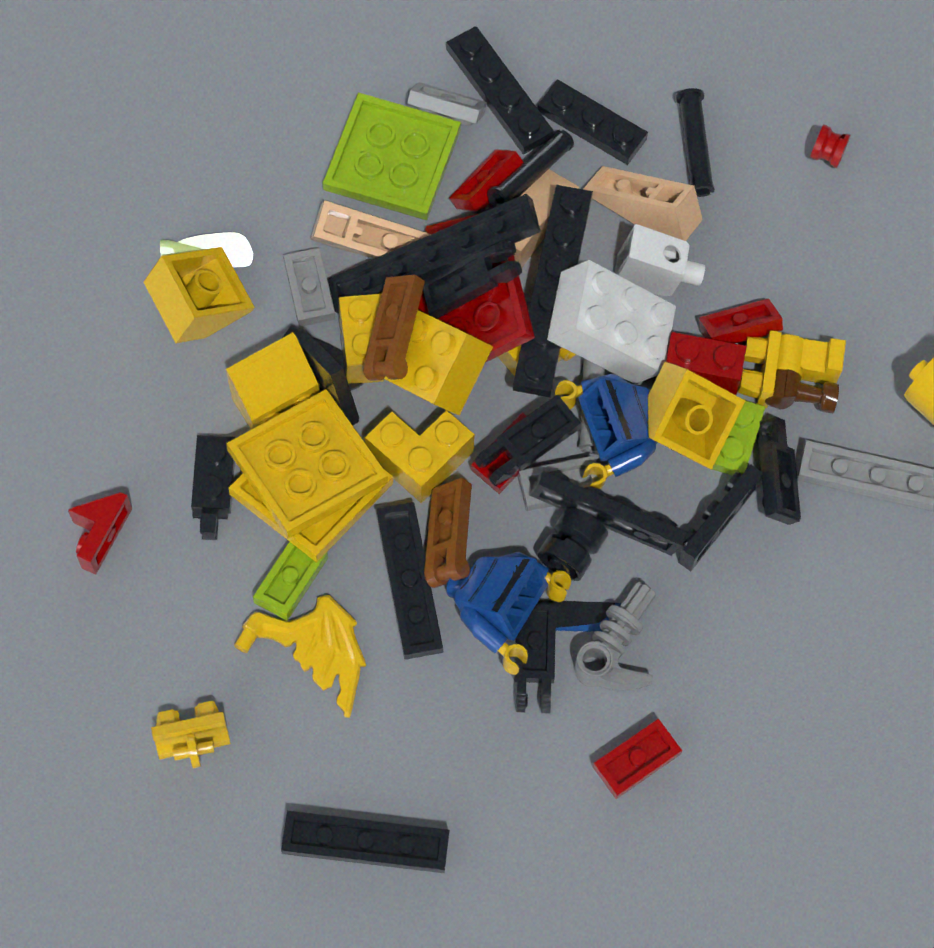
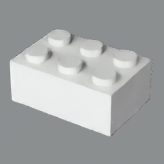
[547,260,676,384]

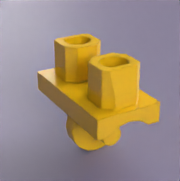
[151,701,231,769]

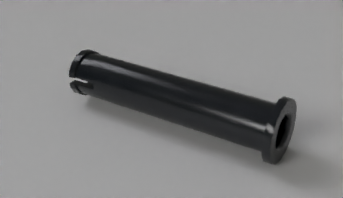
[676,88,715,197]
[487,129,574,207]

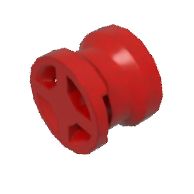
[810,124,851,168]

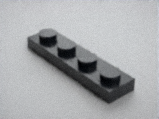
[446,26,554,155]
[530,471,687,556]
[376,502,443,660]
[281,810,450,873]

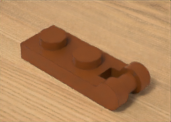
[363,275,425,381]
[424,478,472,588]

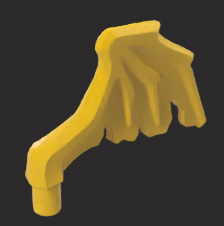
[234,595,366,718]

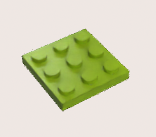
[323,92,461,220]

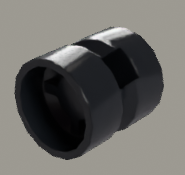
[537,507,608,581]

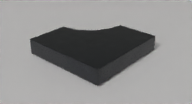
[295,329,359,426]

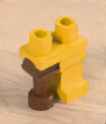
[738,330,846,414]

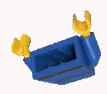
[555,374,658,490]
[447,552,571,675]

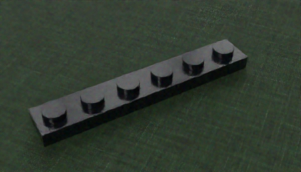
[513,185,593,398]
[328,193,541,314]

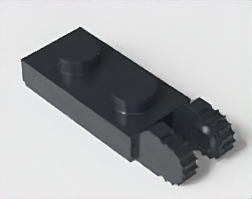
[423,240,522,319]
[474,395,582,486]
[514,603,556,713]

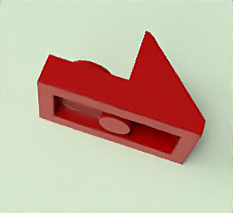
[68,492,132,575]

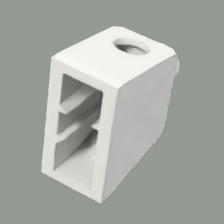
[614,224,705,296]

